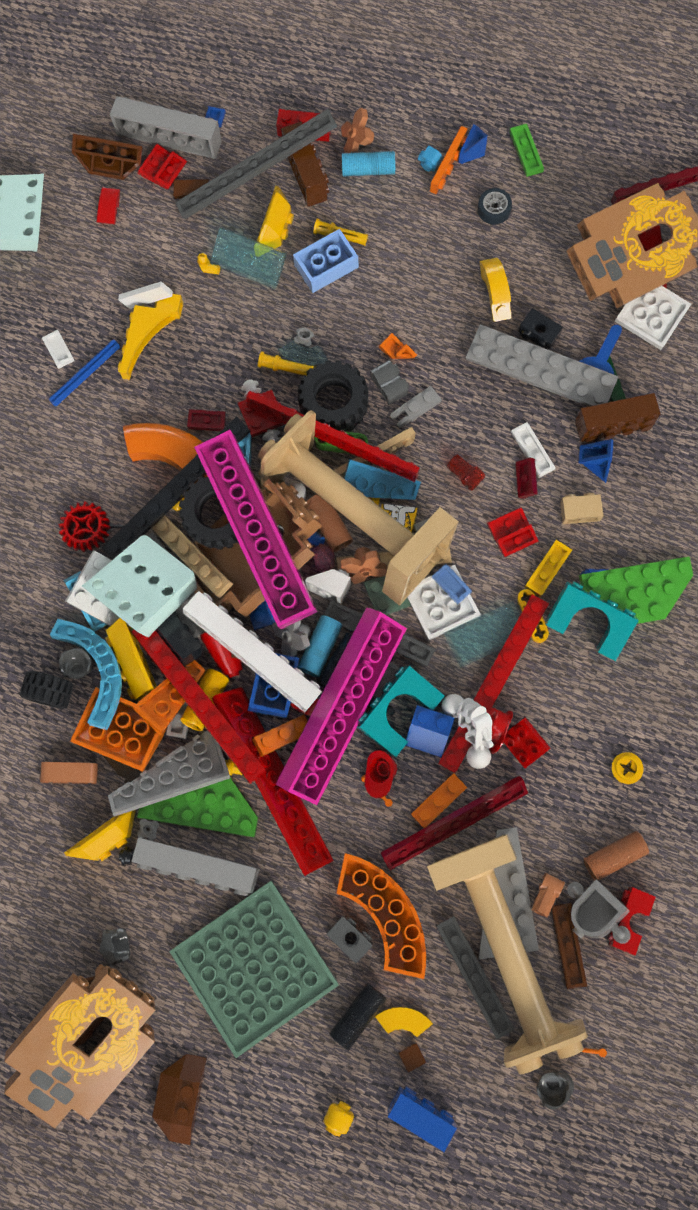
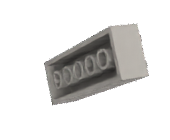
[110,96,222,159]
[131,838,260,896]

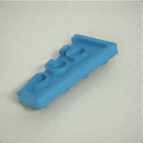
[344,460,421,500]

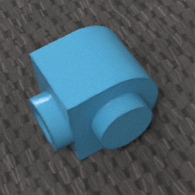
[418,146,443,172]

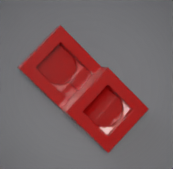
[97,187,120,225]

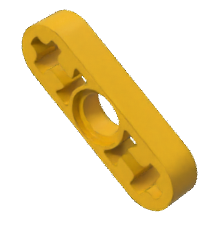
[517,589,549,643]

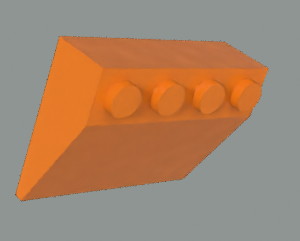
[70,687,167,772]

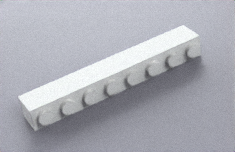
[183,591,322,713]

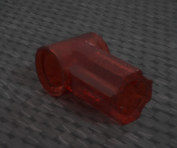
[447,454,485,491]

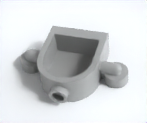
[567,879,631,944]

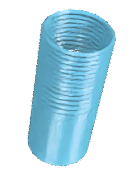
[342,151,395,177]
[298,615,343,677]

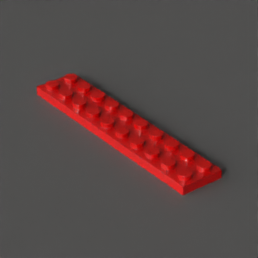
[212,687,334,876]

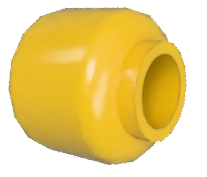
[323,1101,354,1137]

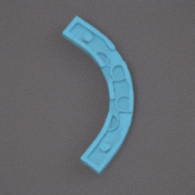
[50,619,122,730]

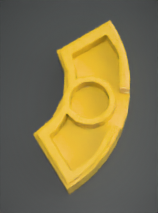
[375,1007,433,1037]

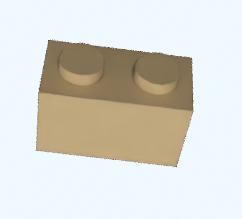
[560,493,603,524]

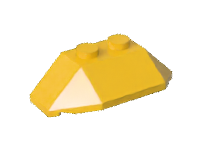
[254,185,294,257]
[64,810,136,861]

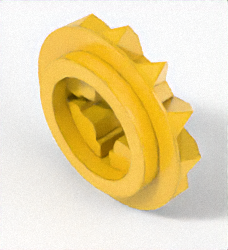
[611,752,644,784]

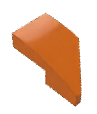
[379,333,417,359]

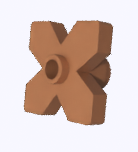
[341,108,374,153]
[340,547,388,584]

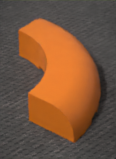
[123,423,208,477]

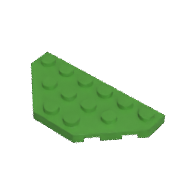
[579,557,693,624]
[137,777,258,838]

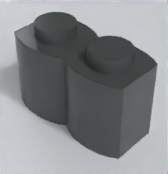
[370,360,409,405]

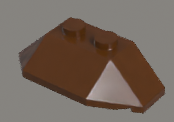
[72,134,142,180]
[152,1054,207,1145]

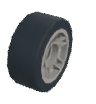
[478,188,512,225]

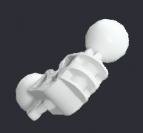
[441,694,493,769]

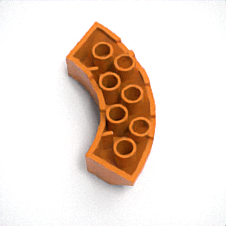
[336,853,426,979]

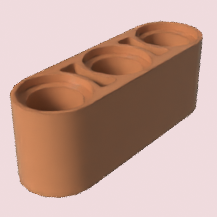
[40,762,98,784]

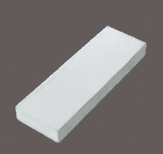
[118,282,173,309]
[511,422,555,478]

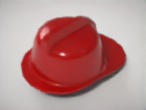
[488,708,513,754]
[365,750,397,798]

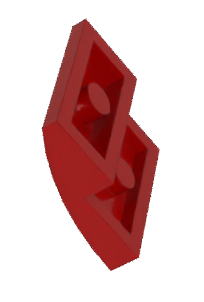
[138,144,187,190]
[487,507,539,557]

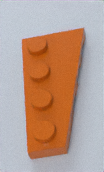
[133,660,206,736]

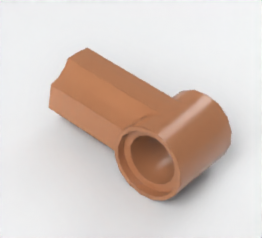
[531,873,565,918]

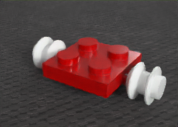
[238,379,285,442]

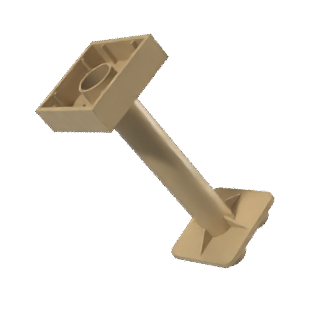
[258,410,459,606]
[427,834,588,1074]

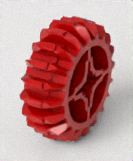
[58,501,110,552]

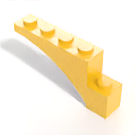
[118,294,183,380]

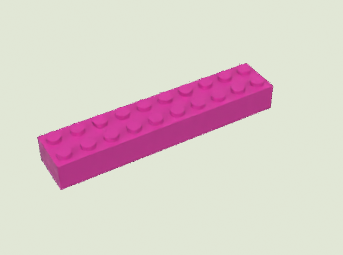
[194,430,318,629]
[276,607,407,805]

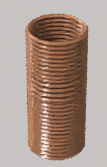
[306,494,353,552]
[583,831,649,880]

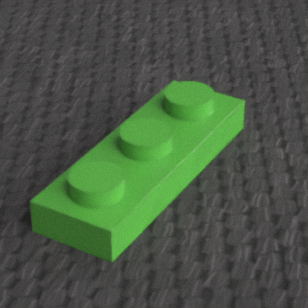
[509,124,544,177]

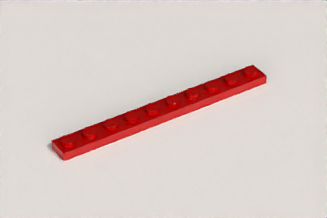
[246,391,420,482]
[438,594,549,773]
[131,630,266,784]

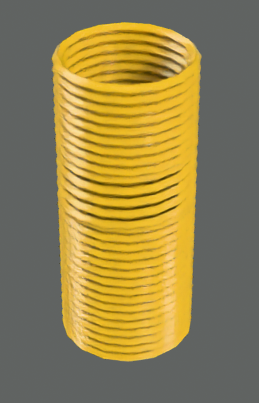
[180,669,229,731]

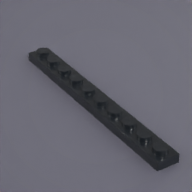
[102,416,251,560]

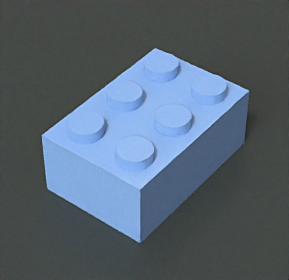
[293,229,359,293]

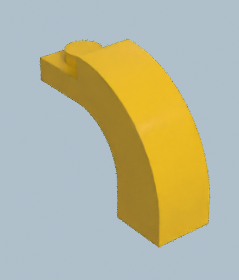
[479,258,511,322]

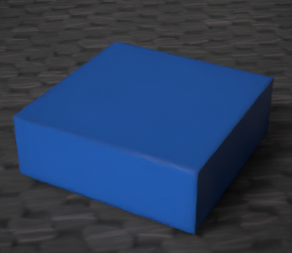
[205,106,226,127]

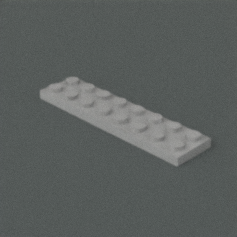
[466,324,619,407]

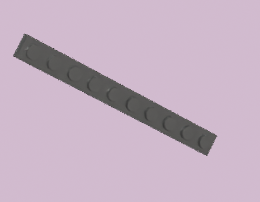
[175,109,338,220]

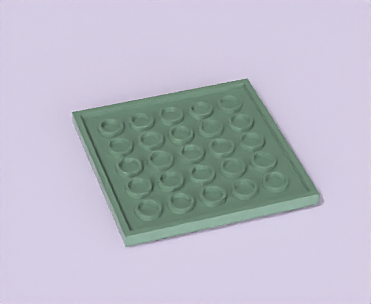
[169,881,339,1058]

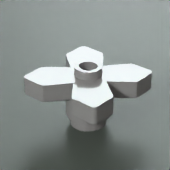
[272,620,311,657]

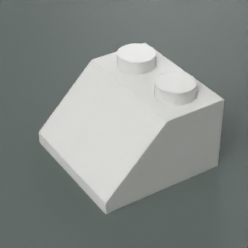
[305,569,351,604]

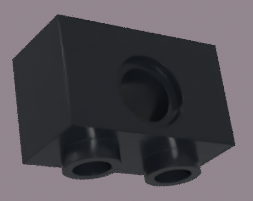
[518,308,563,350]

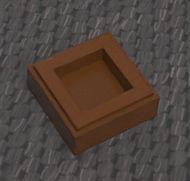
[398,1042,426,1073]

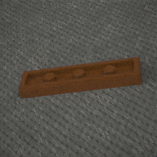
[551,903,587,990]

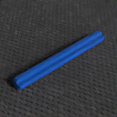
[49,339,120,406]

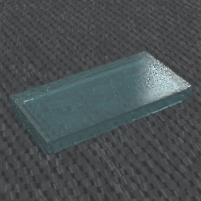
[210,227,287,289]
[444,601,520,668]

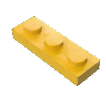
[525,540,572,598]

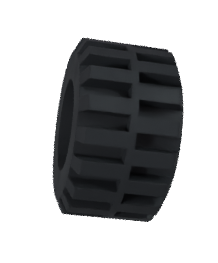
[19,671,74,709]

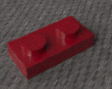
[187,409,226,431]
[516,457,538,499]

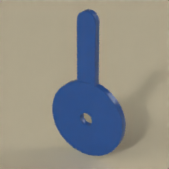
[579,325,622,374]

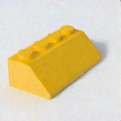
[105,618,157,702]

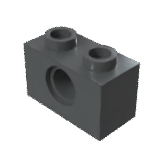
[326,916,373,963]

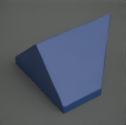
[458,124,488,164]
[579,439,614,483]

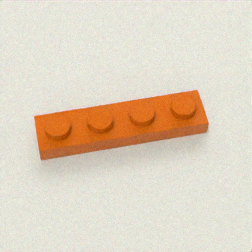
[430,126,468,194]

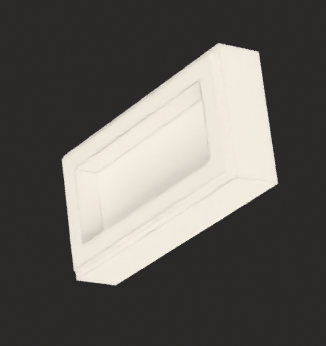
[42,330,75,369]

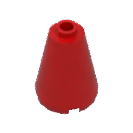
[200,633,242,678]

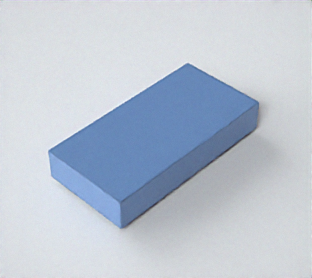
[432,564,472,605]

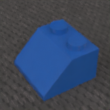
[405,705,455,757]

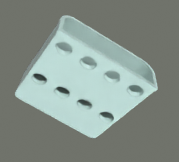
[0,174,44,252]
[82,535,197,637]

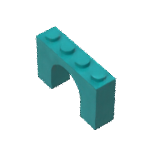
[545,581,639,661]
[357,666,444,757]

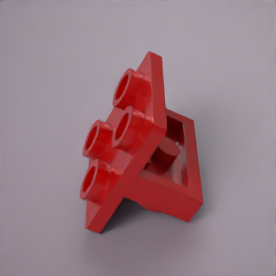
[503,718,551,768]

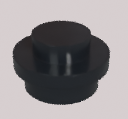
[119,846,134,866]

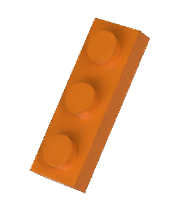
[252,715,308,757]
[411,773,467,828]

